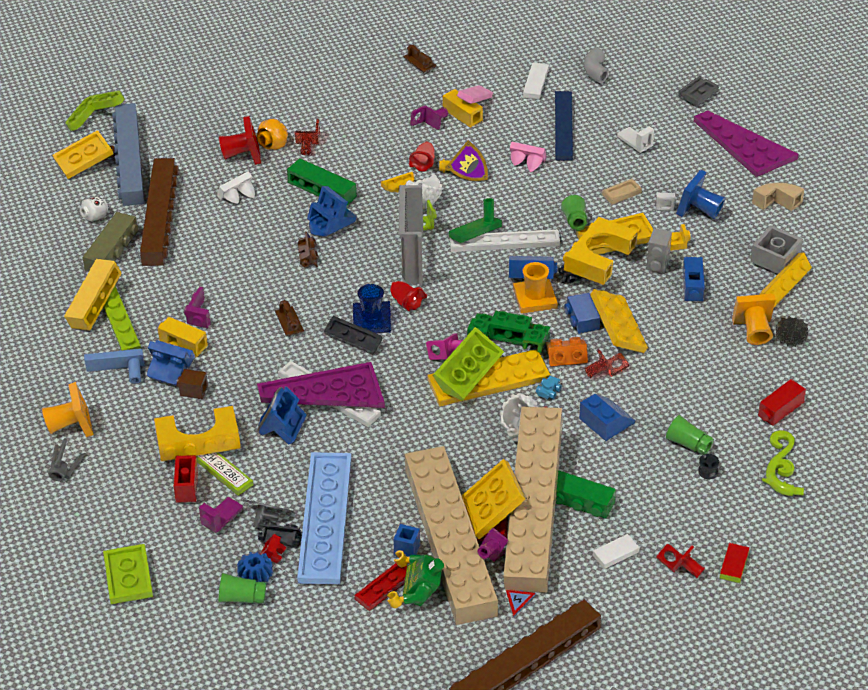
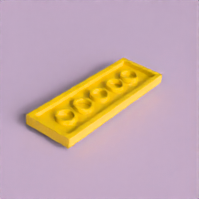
[427,349,550,407]

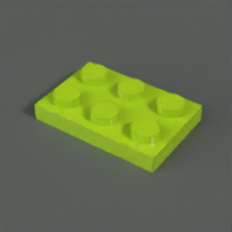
[103,544,153,604]

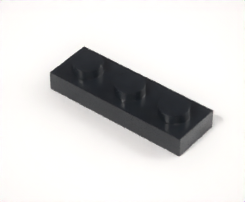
[324,316,383,354]

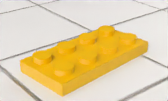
[576,213,653,255]
[590,289,648,353]

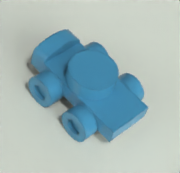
[536,376,562,399]

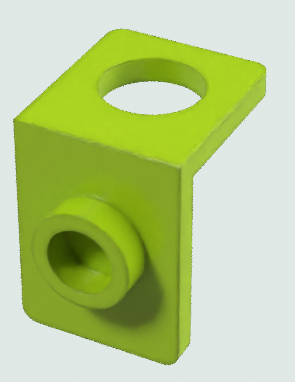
[423,200,437,231]

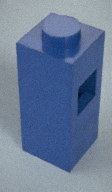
[509,256,557,279]
[683,257,705,301]

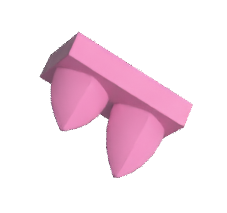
[510,142,547,172]

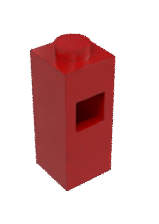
[758,379,806,426]

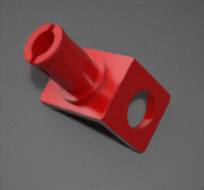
[656,544,705,578]

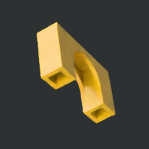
[563,217,638,285]
[154,406,241,461]

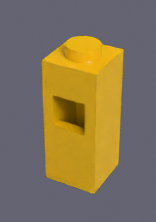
[442,89,483,128]
[158,317,208,357]

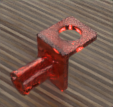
[295,119,320,156]
[584,349,630,379]

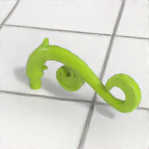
[762,430,804,497]

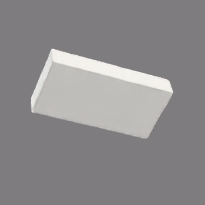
[593,534,640,569]

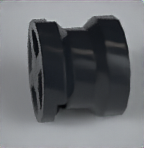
[698,454,719,480]

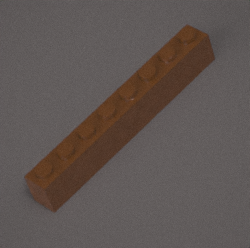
[140,158,179,266]
[449,599,601,690]

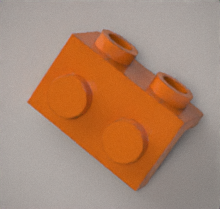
[546,337,588,366]

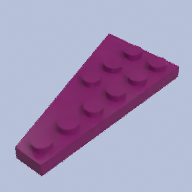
[694,110,799,177]
[257,362,385,408]

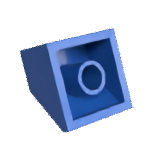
[579,394,635,441]

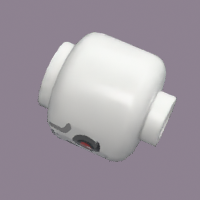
[80,197,108,221]

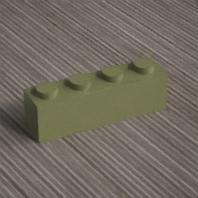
[82,212,138,272]

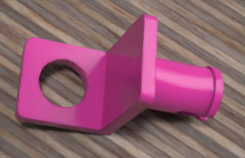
[426,333,463,360]

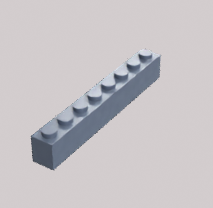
[112,103,144,206]

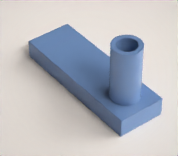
[84,349,145,384]

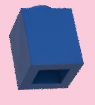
[393,524,421,557]

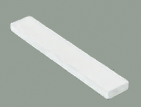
[450,229,560,252]
[278,361,381,427]

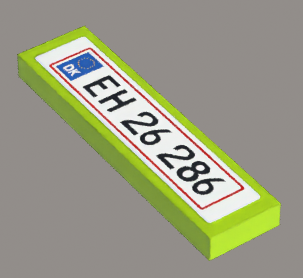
[196,452,254,496]

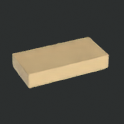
[602,179,642,205]

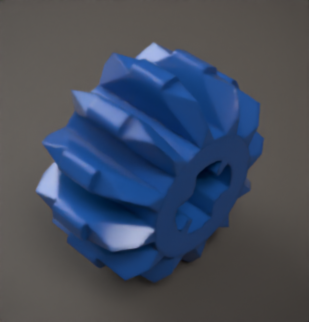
[237,551,273,582]

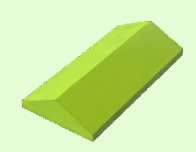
[433,327,504,401]

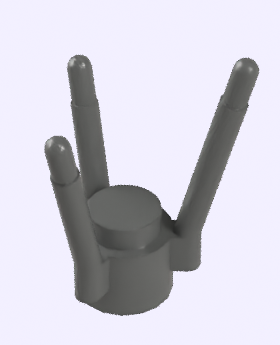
[48,438,87,482]

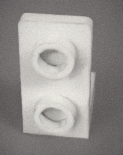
[617,126,654,153]

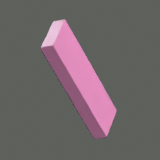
[457,85,494,104]

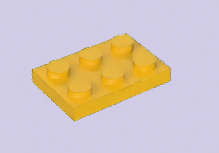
[52,130,114,179]

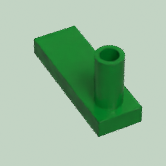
[449,198,502,243]

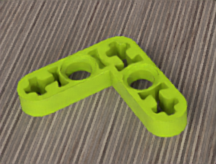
[65,91,125,131]

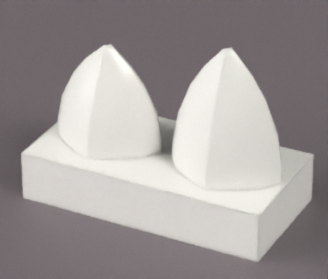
[217,171,255,204]

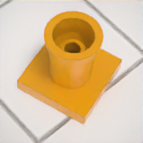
[513,262,558,314]
[732,294,776,345]
[42,382,94,437]

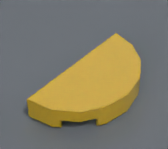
[381,171,414,193]

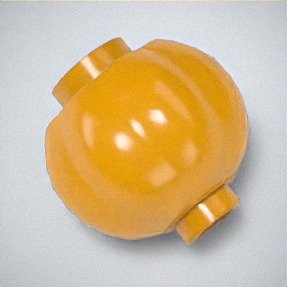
[257,119,288,150]

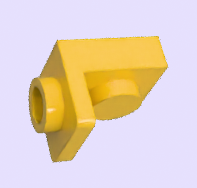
[670,224,690,251]

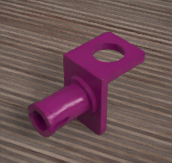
[410,105,448,130]
[477,528,508,562]

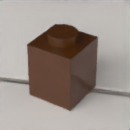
[177,369,208,399]

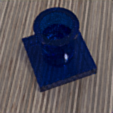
[353,284,391,333]

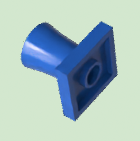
[676,169,726,220]

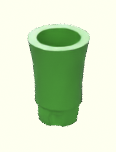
[561,195,587,231]
[666,415,714,455]
[218,573,266,603]

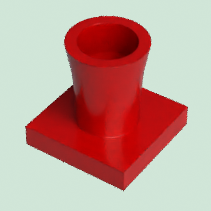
[219,116,261,165]

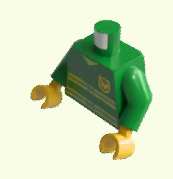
[387,550,444,609]

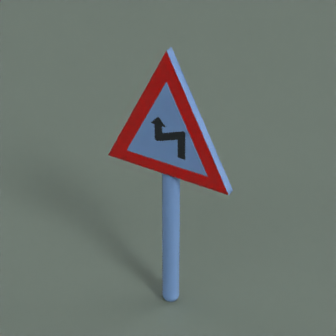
[506,590,536,617]

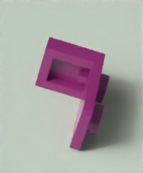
[184,286,211,328]
[199,497,243,533]

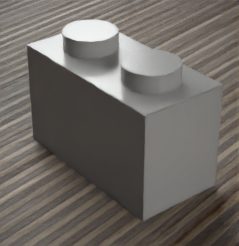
[647,228,672,273]

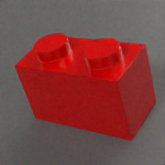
[173,455,198,503]

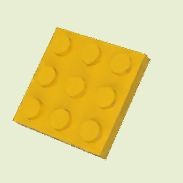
[462,459,525,539]

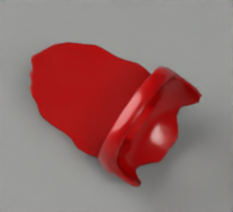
[409,141,435,172]
[390,281,428,312]

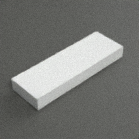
[523,63,549,99]

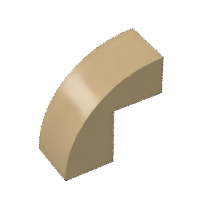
[752,183,804,211]

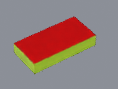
[719,542,750,583]

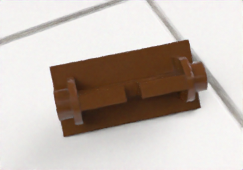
[403,44,437,73]
[297,231,319,268]
[275,300,304,336]

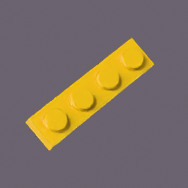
[759,252,812,307]

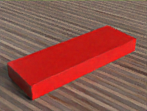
[354,563,408,611]

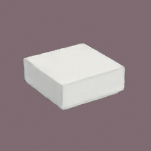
[656,193,675,211]

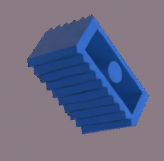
[564,293,600,334]

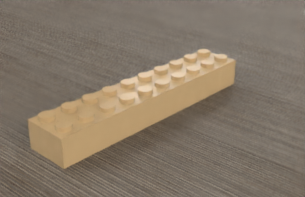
[504,407,563,592]
[405,446,498,625]

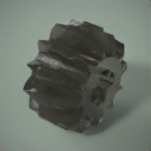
[776,315,808,347]

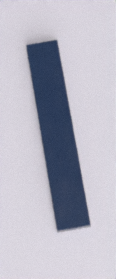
[555,91,573,161]

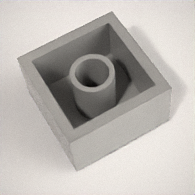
[750,225,803,274]

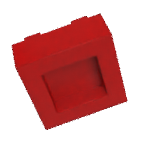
[260,534,286,564]

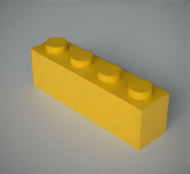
[64,259,122,331]

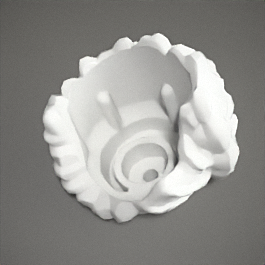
[405,174,442,210]
[500,393,538,442]

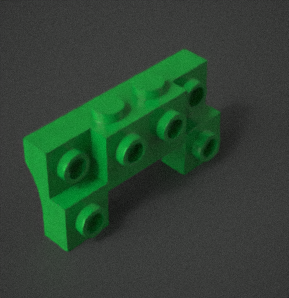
[467,310,551,353]

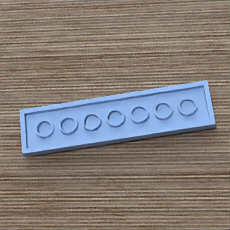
[297,452,352,584]

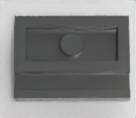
[678,76,719,106]

